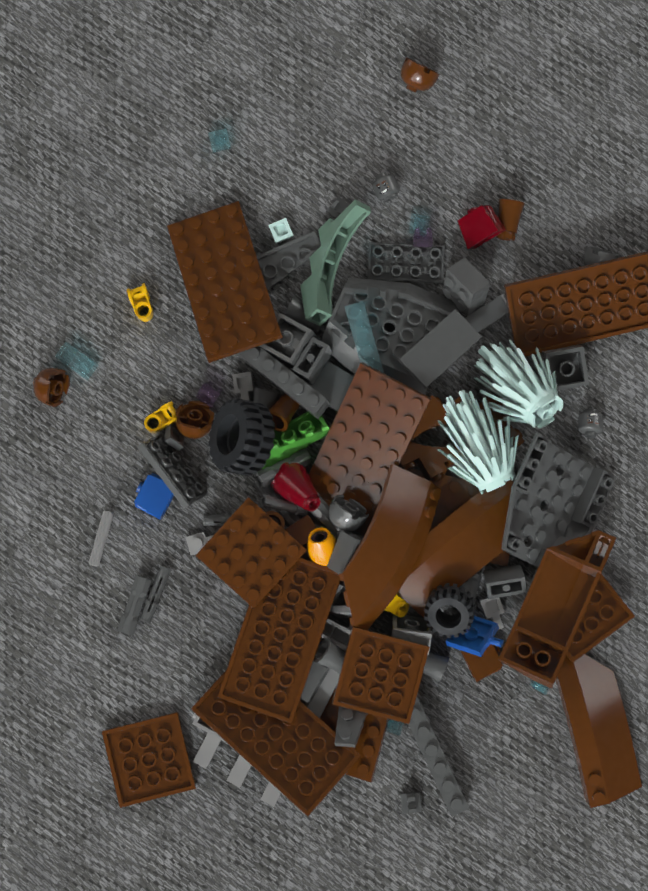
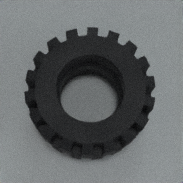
[424,583,476,638]

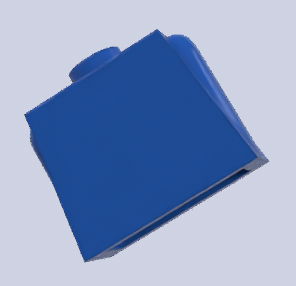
[134,473,174,520]

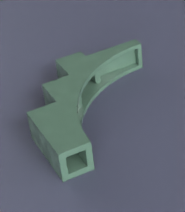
[300,199,371,326]

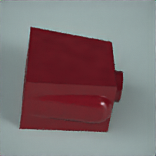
[457,205,506,249]

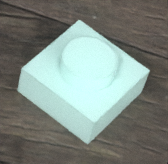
[268,218,293,244]

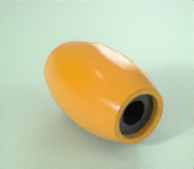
[307,527,337,567]

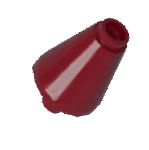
[270,462,321,511]

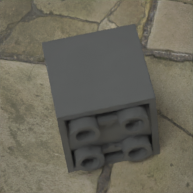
[260,313,321,368]

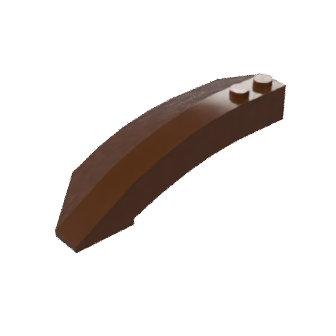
[339,465,441,630]
[397,477,514,618]
[498,530,616,689]
[556,654,642,808]

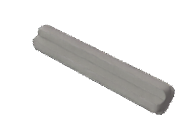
[88,510,114,567]

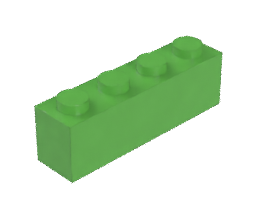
[262,412,330,469]

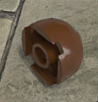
[401,57,440,93]
[33,368,70,407]
[175,401,214,439]

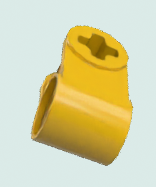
[126,283,154,322]
[144,401,176,433]
[385,594,409,617]

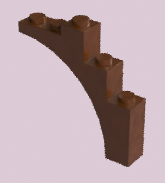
[412,393,525,447]
[399,442,461,482]

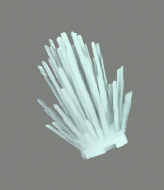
[474,340,563,429]
[437,390,519,494]

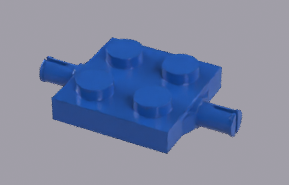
[446,616,504,657]

